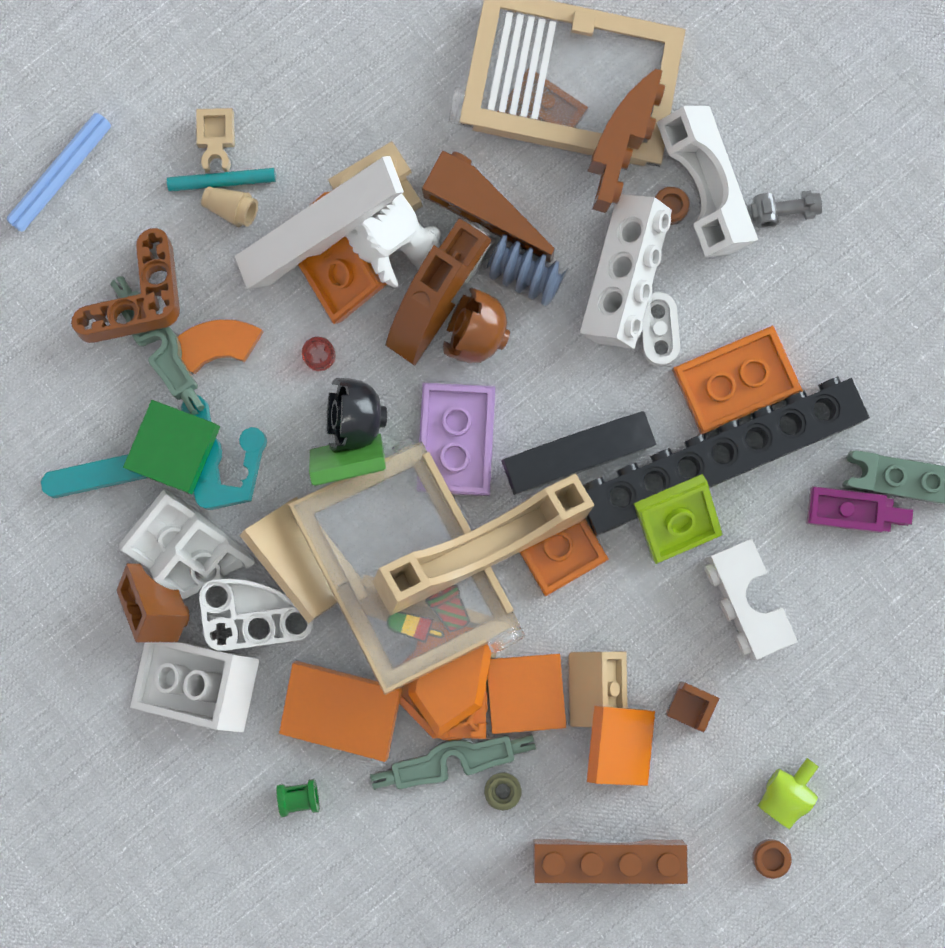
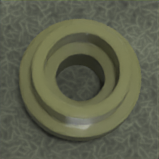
[484,772,522,811]

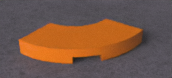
[178,319,264,374]

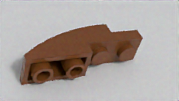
[587,69,665,213]
[385,218,492,365]

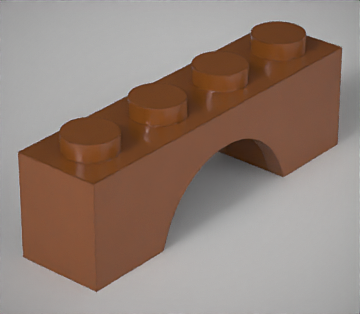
[533,839,688,884]

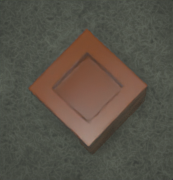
[665,681,720,733]

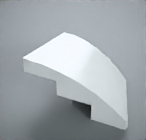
[119,489,255,600]

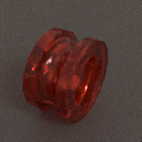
[302,336,336,372]

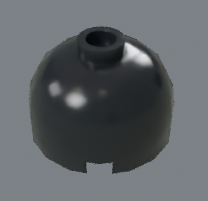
[327,378,387,452]

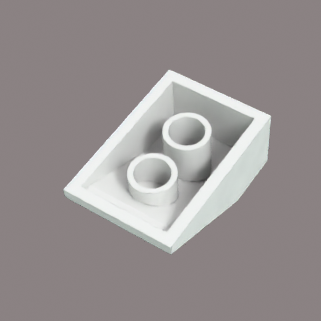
[130,641,260,733]

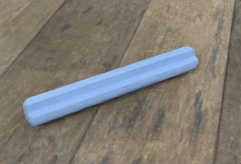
[7,113,111,232]

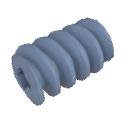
[487,234,568,307]

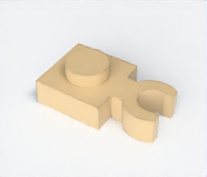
[196,108,235,173]

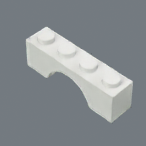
[657,106,758,257]

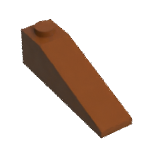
[422,150,555,263]

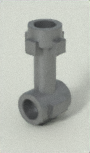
[751,190,822,228]

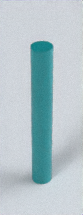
[167,168,276,192]

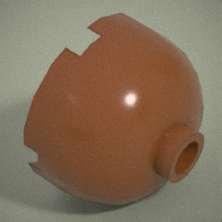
[443,287,510,363]

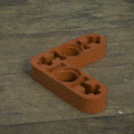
[71,228,180,343]

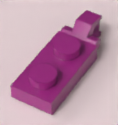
[806,487,913,533]

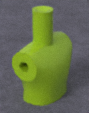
[757,758,819,830]

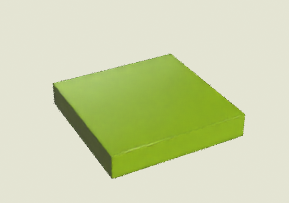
[634,474,723,564]

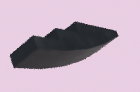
[501,411,657,495]

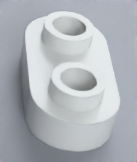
[641,292,680,367]

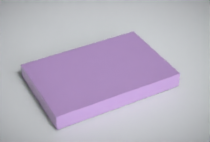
[416,383,495,496]

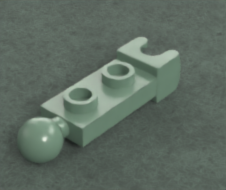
[842,450,945,505]

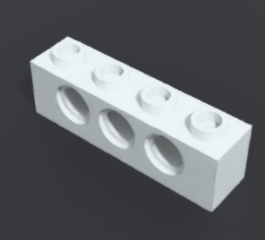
[580,195,672,349]

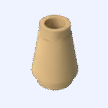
[201,186,258,227]

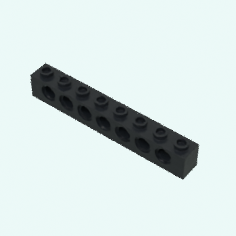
[583,376,870,536]

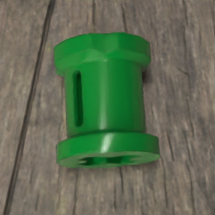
[276,779,320,818]

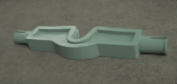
[110,276,205,415]
[370,734,536,790]

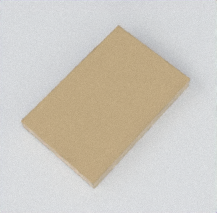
[239,497,362,624]

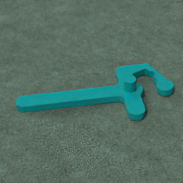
[41,395,267,510]

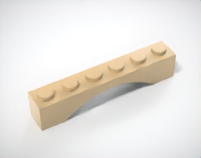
[372,473,595,615]

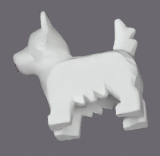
[345,194,441,288]

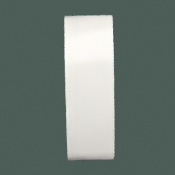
[199,579,313,651]

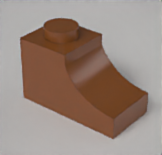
[116,563,190,642]

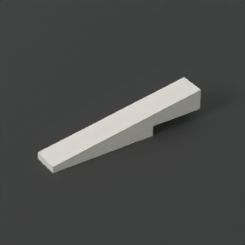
[235,156,404,289]

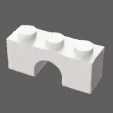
[705,539,798,660]

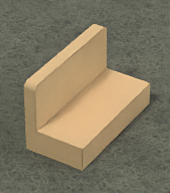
[569,651,628,727]

